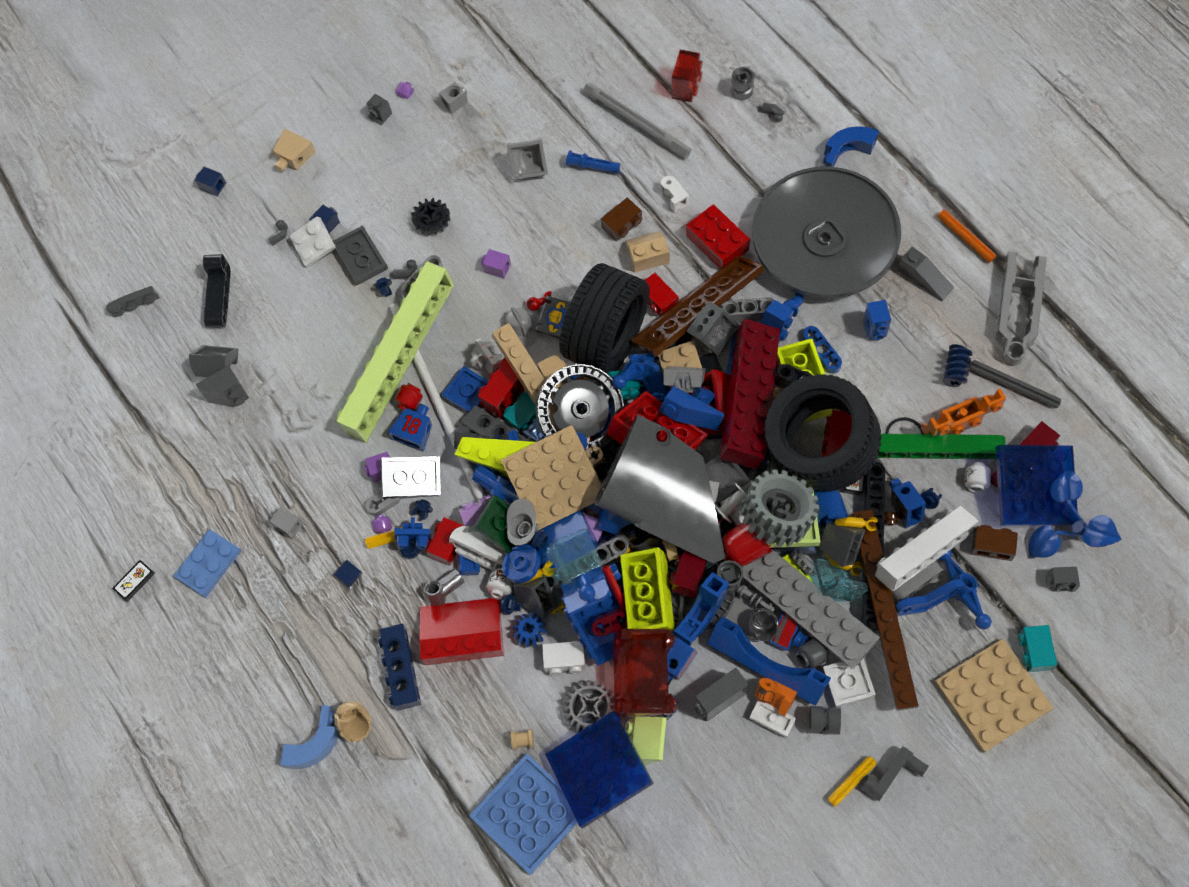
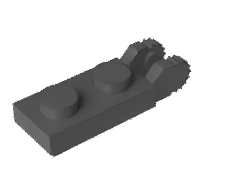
[106,286,160,317]

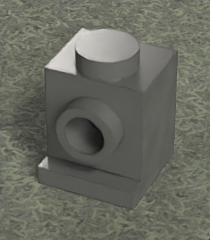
[367,94,392,126]
[1046,567,1080,592]

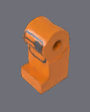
[754,678,797,717]

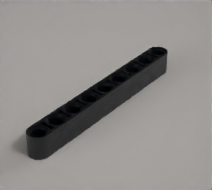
[861,462,885,635]

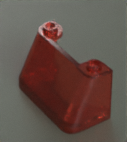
[613,629,676,717]

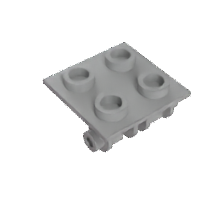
[725,584,777,638]

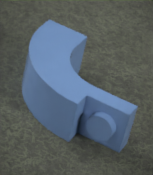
[280,705,339,769]

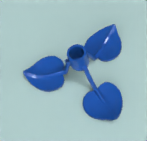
[1028,470,1122,558]

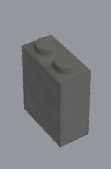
[694,668,749,722]

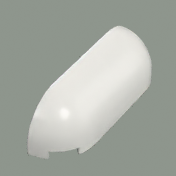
[449,526,507,571]

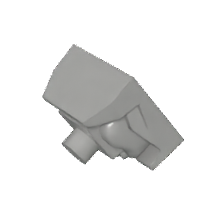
[507,138,548,180]
[664,366,706,394]

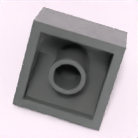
[195,366,249,407]

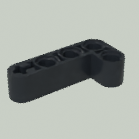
[203,254,231,328]

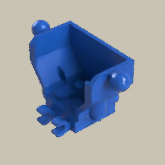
[561,564,636,668]

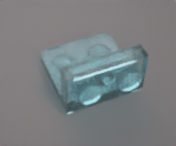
[546,529,602,585]
[814,559,868,602]

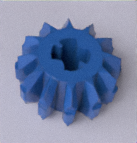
[512,613,547,648]

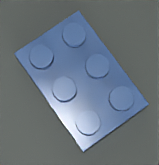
[174,529,242,598]

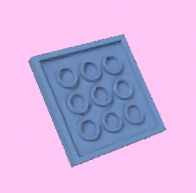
[469,753,588,876]

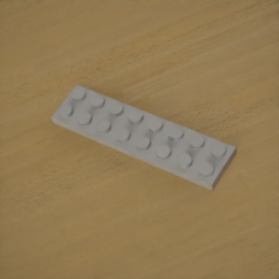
[742,549,880,670]

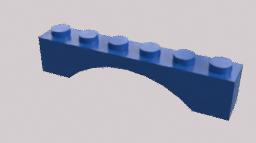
[707,617,831,706]

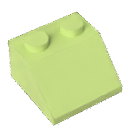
[622,717,667,765]

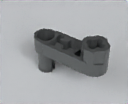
[861,746,929,801]

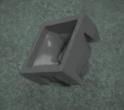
[189,345,239,377]

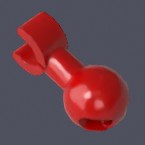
[526,291,552,311]

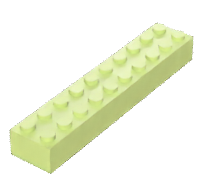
[336,261,454,443]

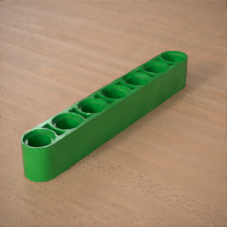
[877,434,1007,459]

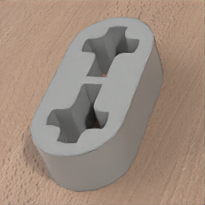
[366,491,401,516]

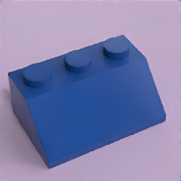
[530,510,599,569]

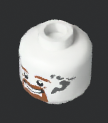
[964,462,991,493]
[486,568,514,599]

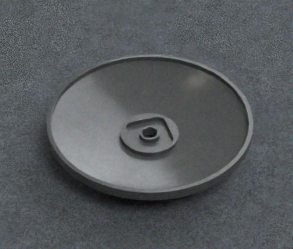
[752,166,901,298]

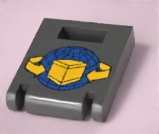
[535,296,571,339]

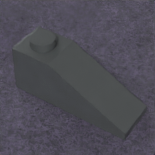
[898,247,954,301]

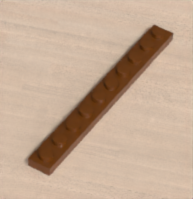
[852,510,919,711]

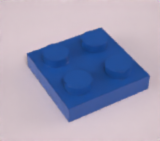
[442,366,489,413]

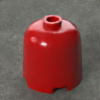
[722,522,773,567]

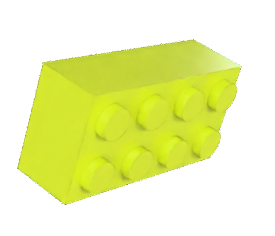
[776,338,836,423]
[620,547,675,638]

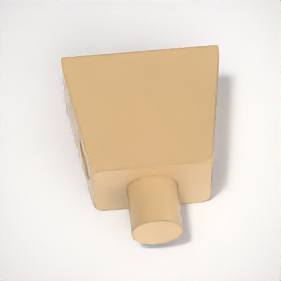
[273,129,316,172]

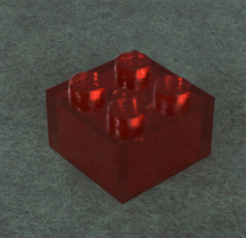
[672,49,703,102]

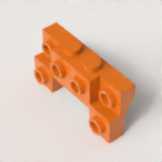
[921,389,1006,436]

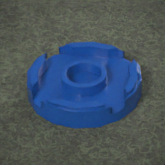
[502,544,541,584]

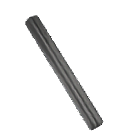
[970,360,1061,408]

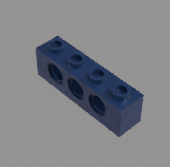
[378,623,421,711]

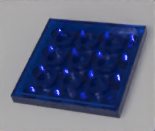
[995,445,1078,526]
[545,710,654,829]

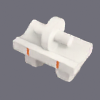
[470,338,503,375]

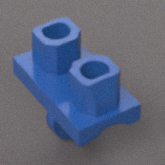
[394,517,431,549]

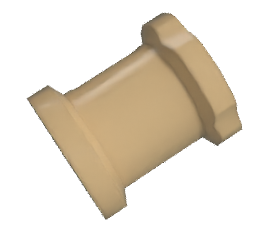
[511,729,534,750]

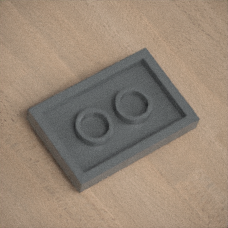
[333,225,388,285]

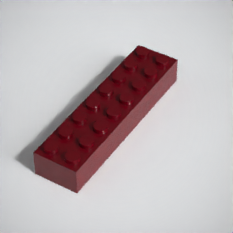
[719,319,780,469]

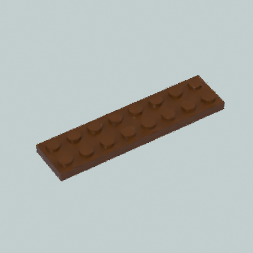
[631,256,764,357]

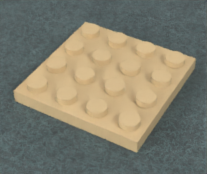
[501,425,602,530]
[934,638,1054,753]

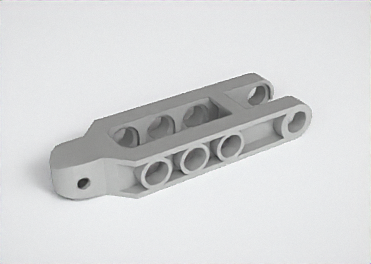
[995,251,1047,365]

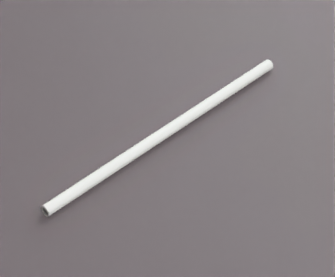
[390,303,486,502]

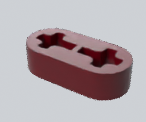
[592,608,627,636]

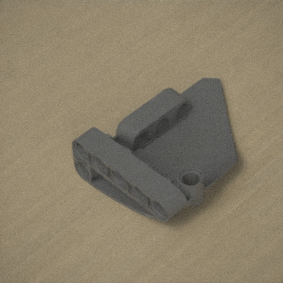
[594,414,725,564]

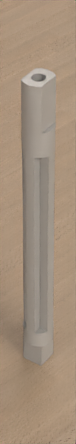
[583,83,692,159]

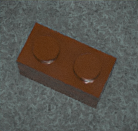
[601,197,642,241]
[971,525,1018,561]

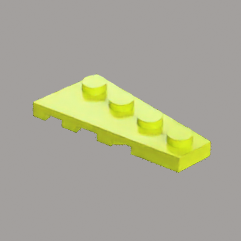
[455,437,536,473]

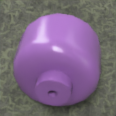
[395,81,414,99]
[372,514,392,534]

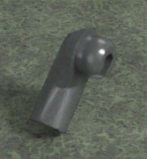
[762,102,784,121]
[268,220,288,245]
[392,259,418,278]

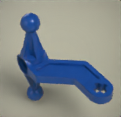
[612,353,670,397]
[895,550,992,630]

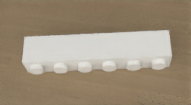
[875,506,979,592]

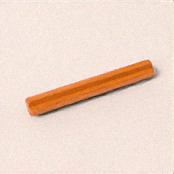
[938,209,996,263]

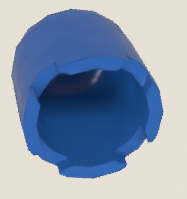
[814,490,848,526]

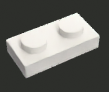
[749,700,796,738]

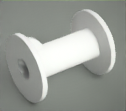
[714,483,747,523]

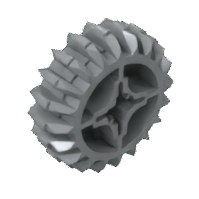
[563,680,618,736]

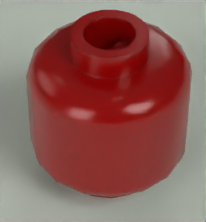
[395,383,423,410]

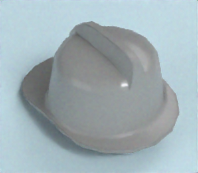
[503,307,539,347]
[507,499,539,546]

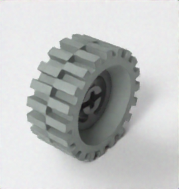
[741,470,819,547]

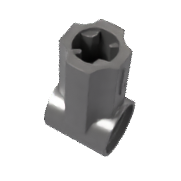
[424,569,465,606]

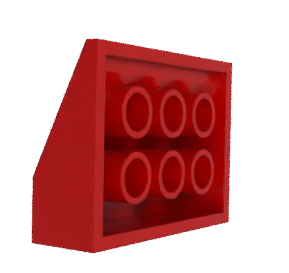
[607,391,707,450]
[419,598,504,666]

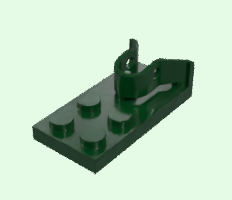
[467,495,531,554]

